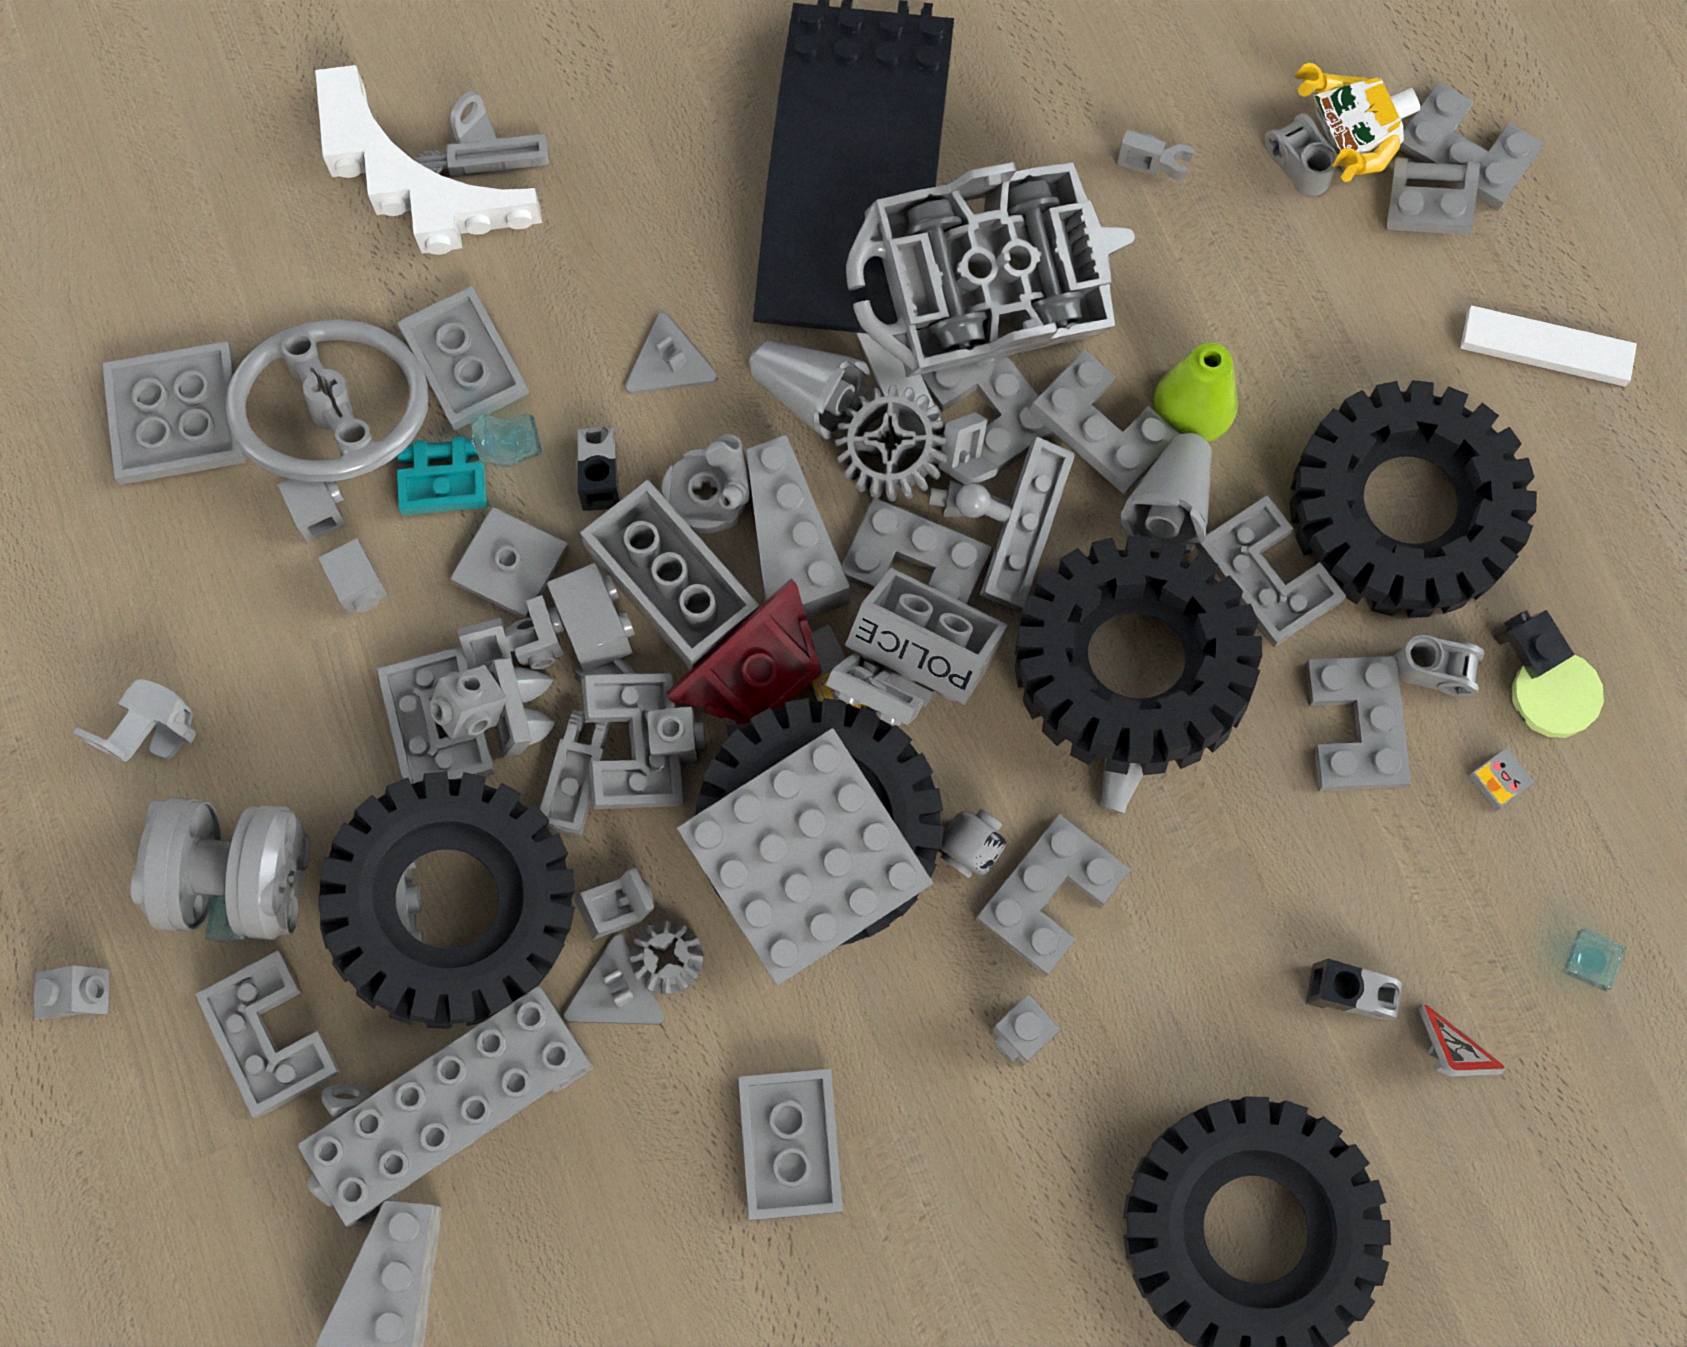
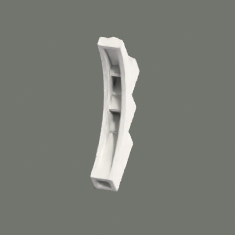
[315,65,542,255]

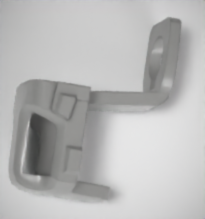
[72,680,196,761]

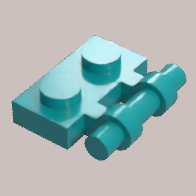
[397,436,488,516]

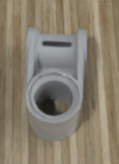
[1265,113,1338,196]
[1395,635,1485,697]

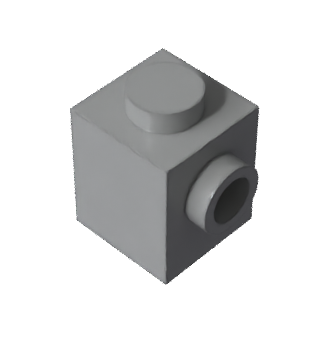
[277,478,347,543]
[991,994,1061,1067]

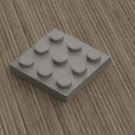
[102,341,247,485]

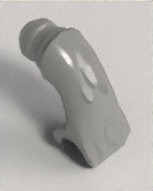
[706,434,750,510]

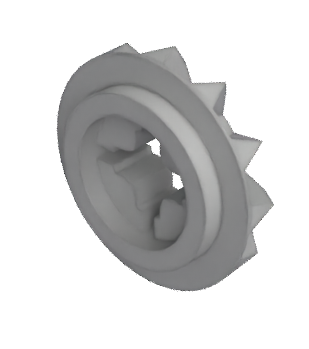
[630,920,703,995]

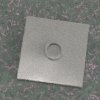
[450,507,569,618]

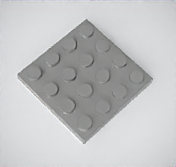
[677,728,934,986]

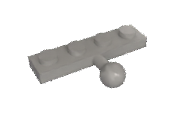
[956,437,1075,612]

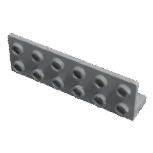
[299,987,595,1227]

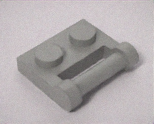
[1387,157,1481,235]

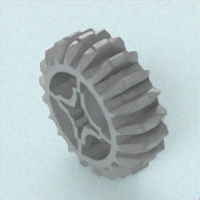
[834,385,947,501]

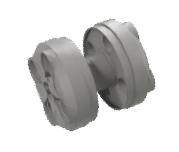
[131,797,311,940]

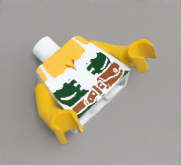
[1294,63,1420,182]

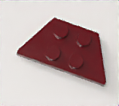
[666,578,822,725]

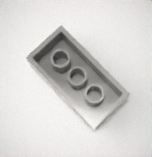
[580,480,760,670]

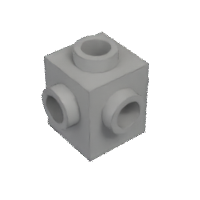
[429,665,507,740]

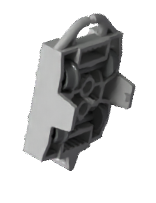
[846,162,1135,377]

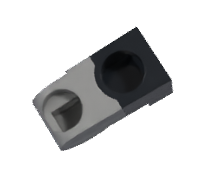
[578,426,621,511]
[1306,958,1402,1021]

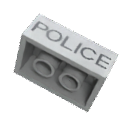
[845,568,1008,705]

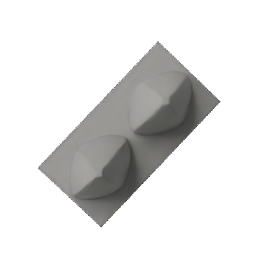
[488,658,555,758]

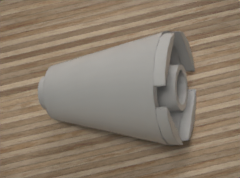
[749,340,870,440]
[1121,433,1212,554]

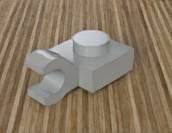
[1117,130,1194,180]
[458,617,539,670]

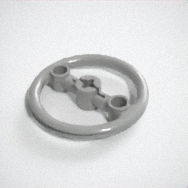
[225,319,429,482]

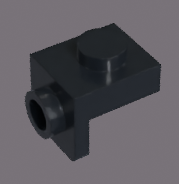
[1495,610,1574,679]

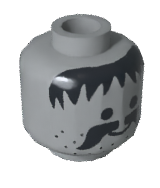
[940,809,1006,878]

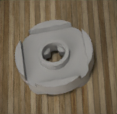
[662,448,748,534]

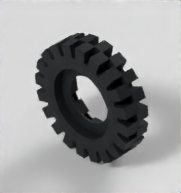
[1289,380,1537,618]
[1015,536,1263,775]
[695,698,944,946]
[318,771,576,1029]
[1123,1096,1391,1347]

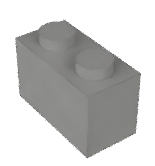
[547,563,635,672]

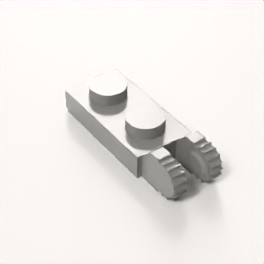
[540,709,611,837]

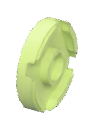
[1512,654,1604,738]

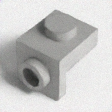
[938,412,998,485]
[514,595,565,669]
[647,707,706,765]
[575,868,654,940]
[33,965,109,1020]

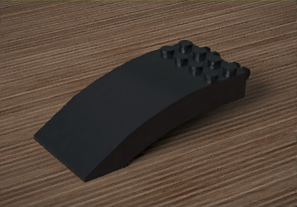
[753,0,954,334]

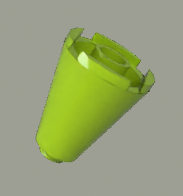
[1153,343,1238,442]

